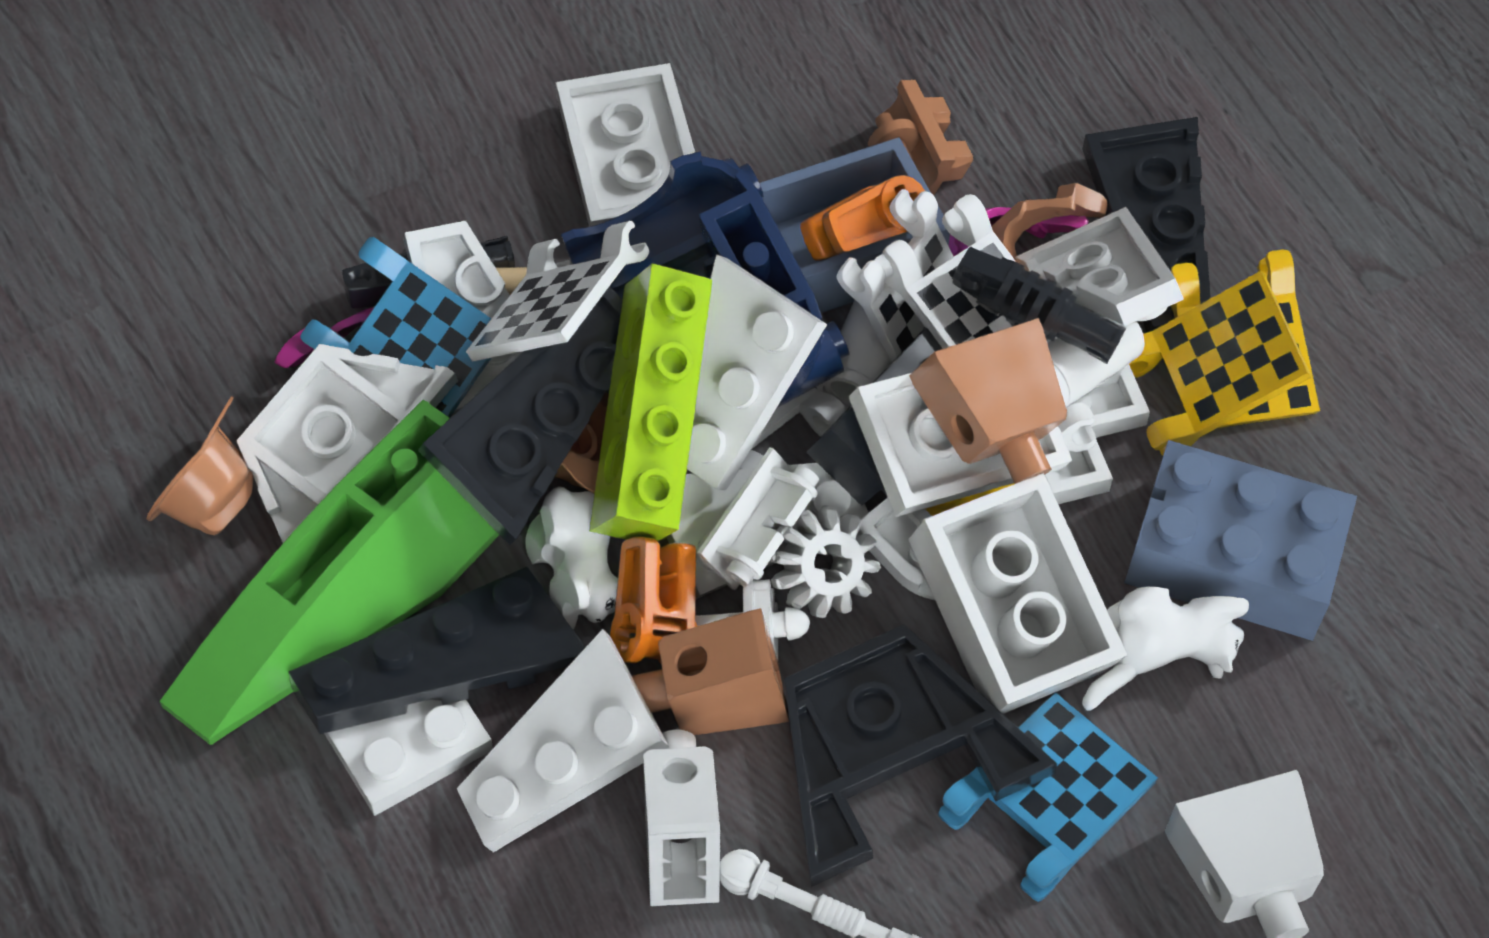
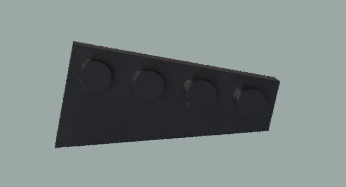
[1082,117,1211,332]

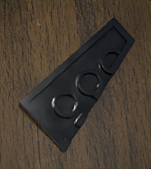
[418,286,623,545]
[288,567,586,734]

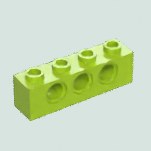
[589,263,713,541]

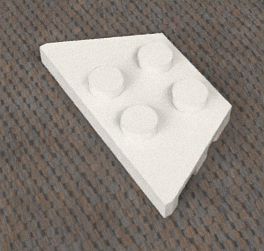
[237,344,458,543]

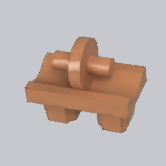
[868,80,973,196]

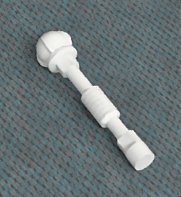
[720,849,921,938]

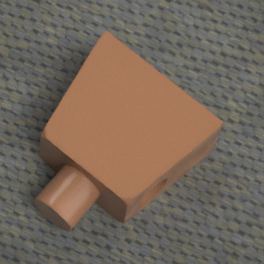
[909,318,1067,484]
[632,608,789,735]

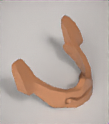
[991,183,1108,311]

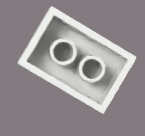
[908,473,1127,714]

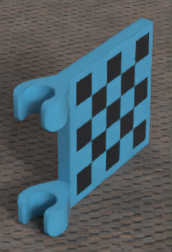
[300,237,491,418]
[938,692,1158,902]

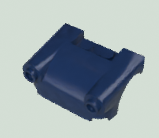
[561,151,850,409]

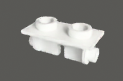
[697,447,819,590]

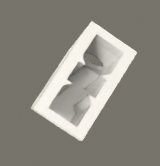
[643,730,720,906]
[1165,770,1324,938]

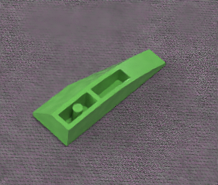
[160,399,499,745]

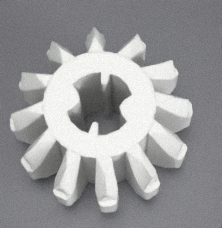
[770,505,881,618]

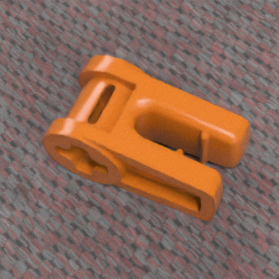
[800,175,925,261]
[610,537,697,665]

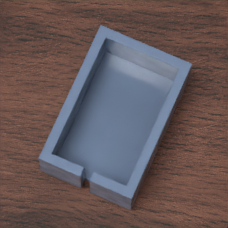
[760,137,950,313]
[1124,440,1357,641]

